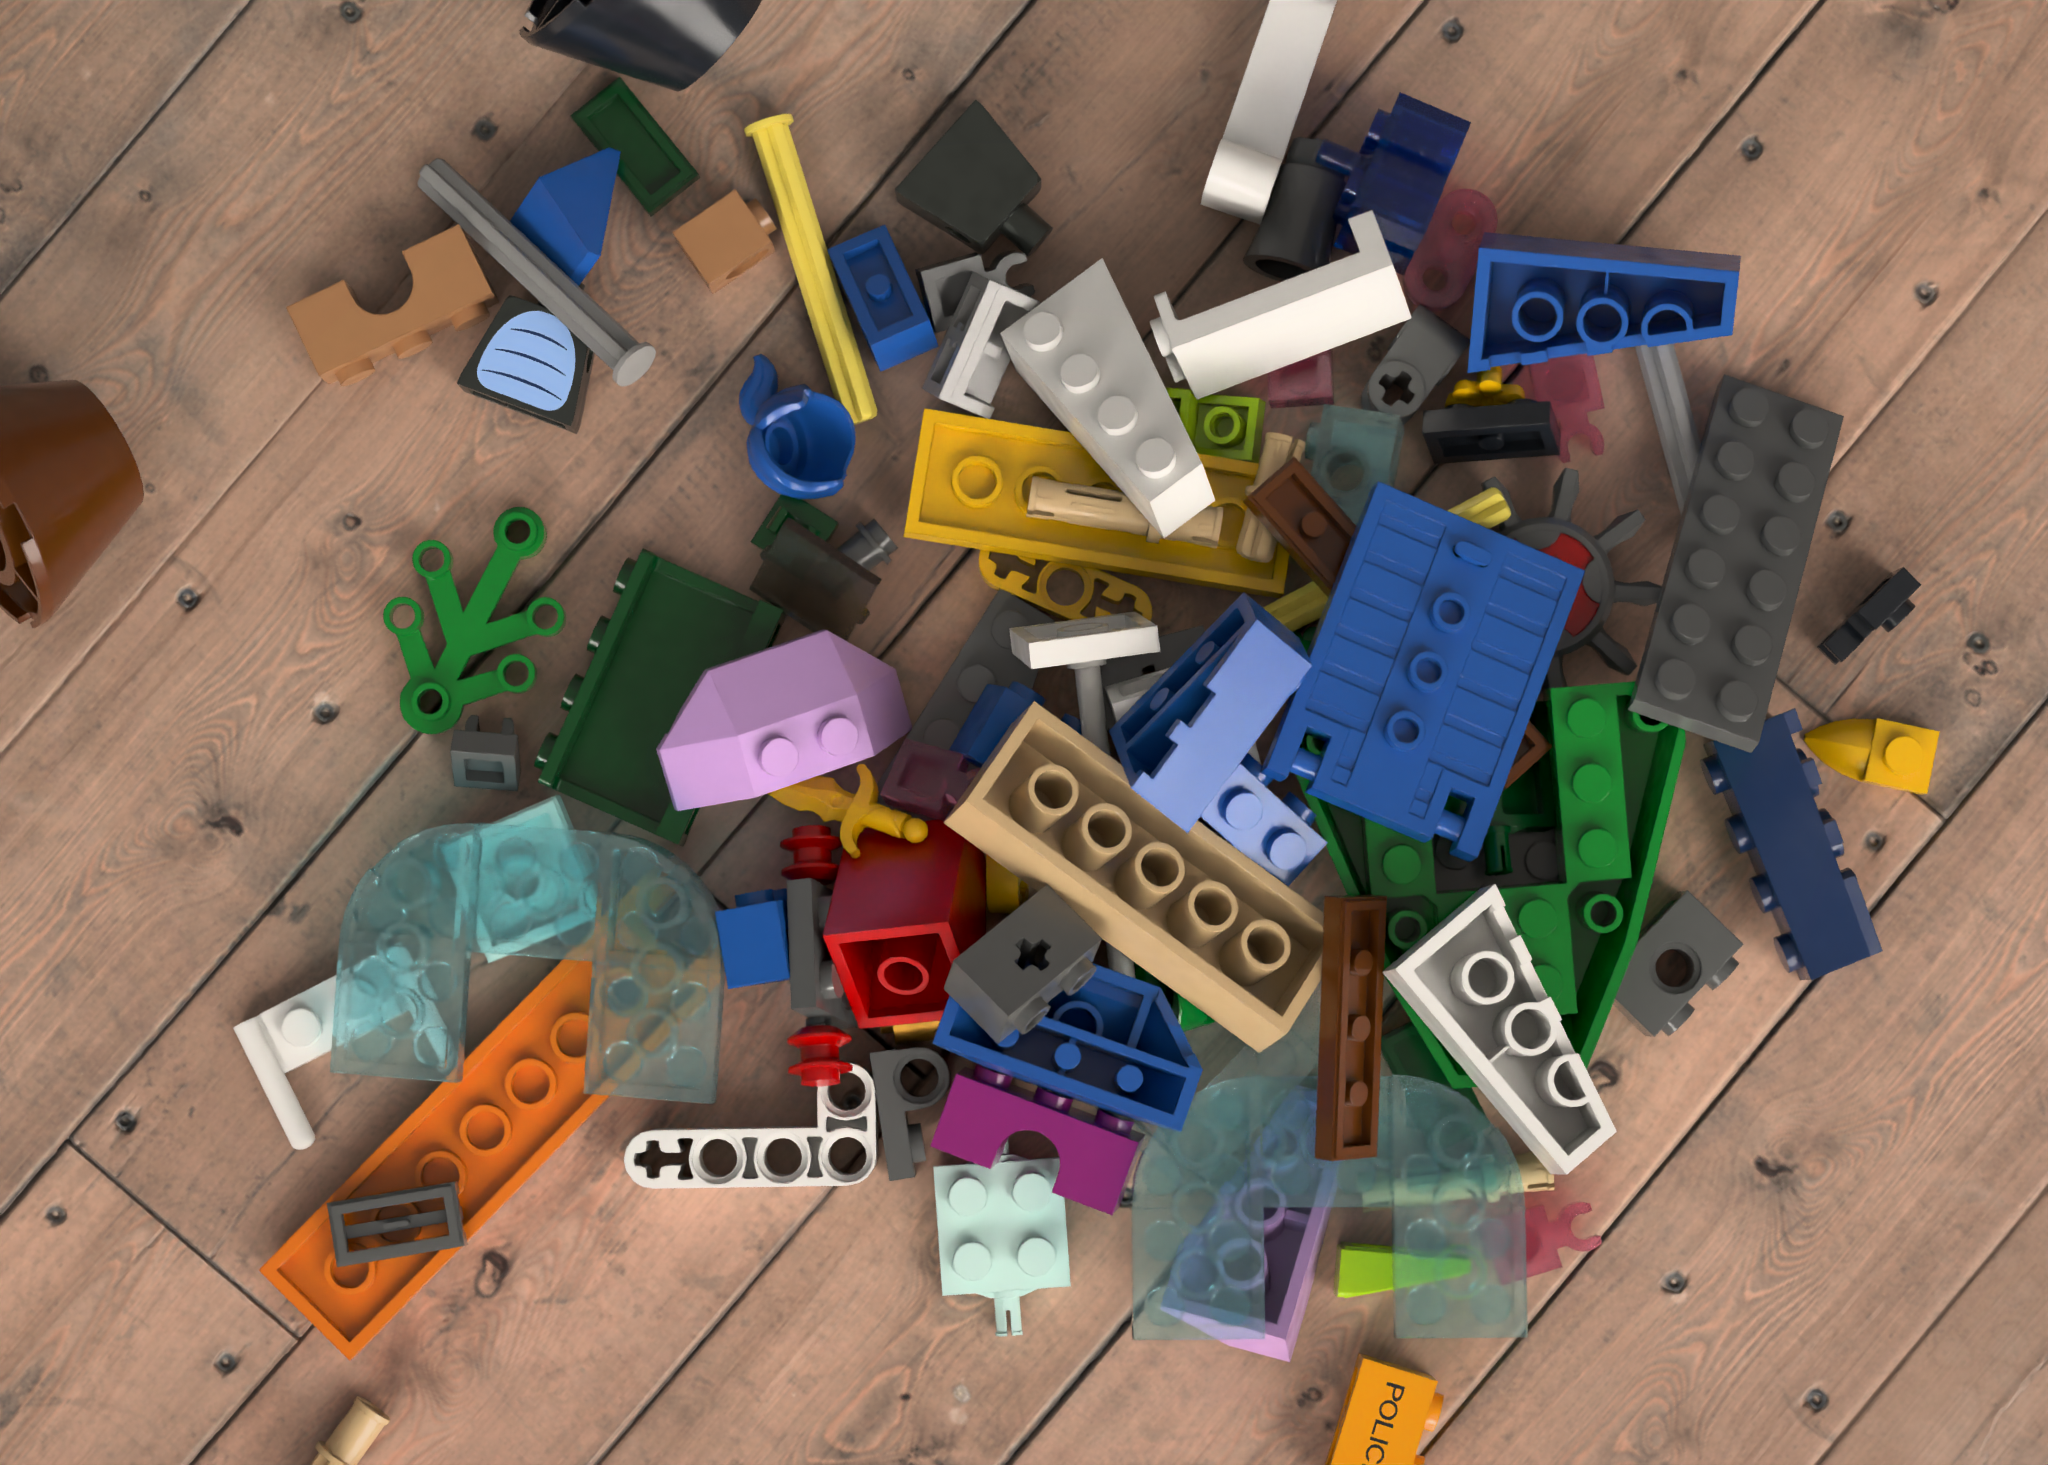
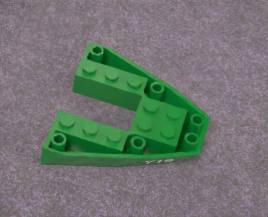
[1296,681,1686,1089]

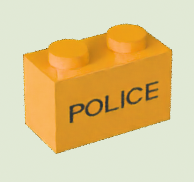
[1325,1353,1444,1465]

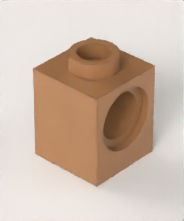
[672,189,777,294]

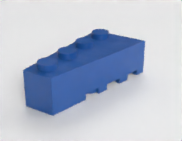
[1467,232,1741,373]

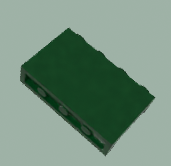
[534,548,787,847]

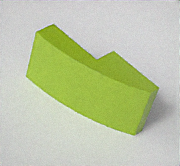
[1165,387,1266,463]

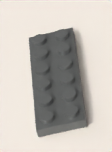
[1628,374,1844,753]

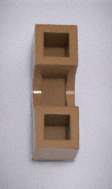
[286,224,499,386]

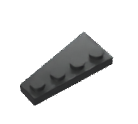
[877,589,1055,821]

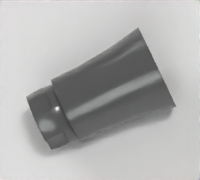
[1243,137,1351,282]

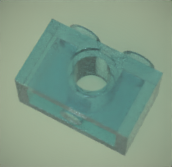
[1305,404,1405,525]

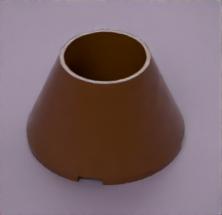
[0,380,144,628]

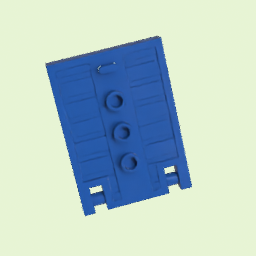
[1260,481,1585,862]

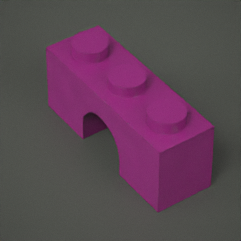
[930,1064,1146,1215]

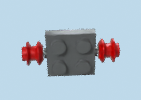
[780,825,857,1087]

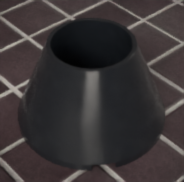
[519,0,762,92]

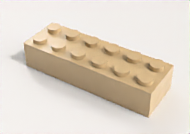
[944,701,1324,1053]

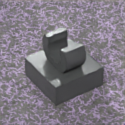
[450,715,521,791]

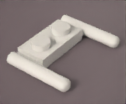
[233,941,464,1150]

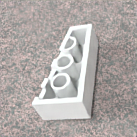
[1382,884,1617,1175]

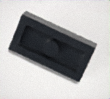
[1422,399,1561,464]

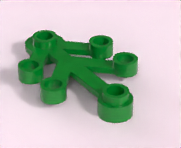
[383,507,567,734]

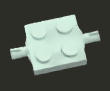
[933,1140,1071,1337]

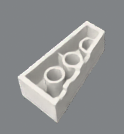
[1000,258,1215,538]

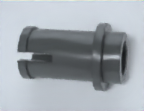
[814,519,898,597]

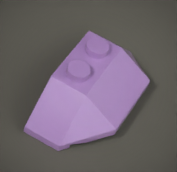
[656,629,912,811]

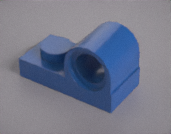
[827,224,939,372]

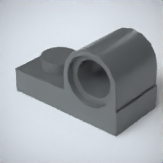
[869,1047,950,1181]

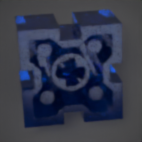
[1315,92,1471,275]

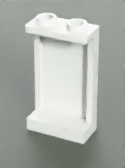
[1150,210,1412,400]

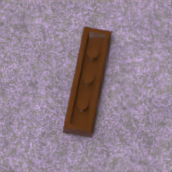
[1315,894,1387,1161]

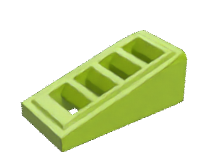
[1333,1242,1471,1298]

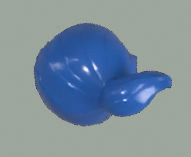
[739,354,856,499]

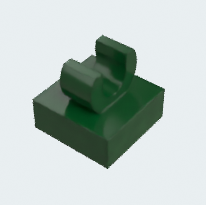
[751,495,839,578]

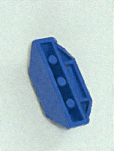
[932,963,1203,1132]

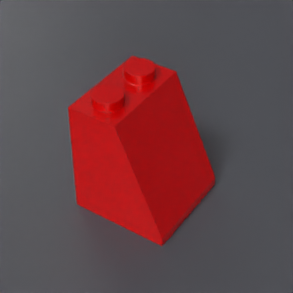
[823,819,987,1029]

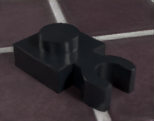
[1817,567,1921,665]

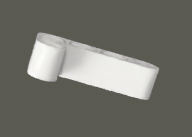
[1200,0,1337,224]
[624,1061,878,1189]

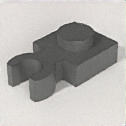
[915,250,1035,333]

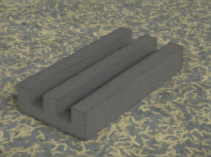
[327,1181,468,1267]

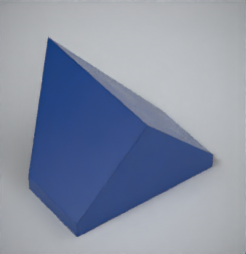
[510,147,621,286]

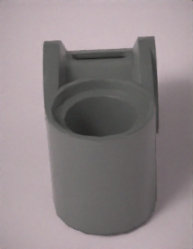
[1361,304,1470,429]

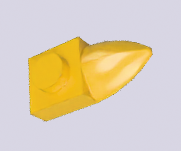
[1803,718,1940,795]

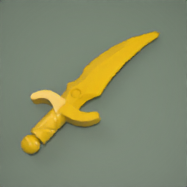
[767,764,928,859]

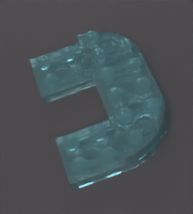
[330,822,725,1104]
[1129,1074,1528,1340]

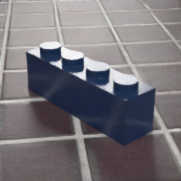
[1700,708,1883,980]

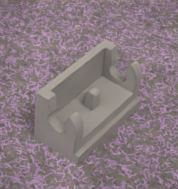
[922,272,1041,419]

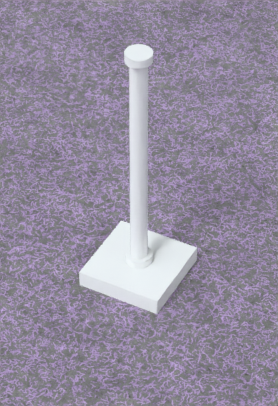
[1009,612,1160,978]

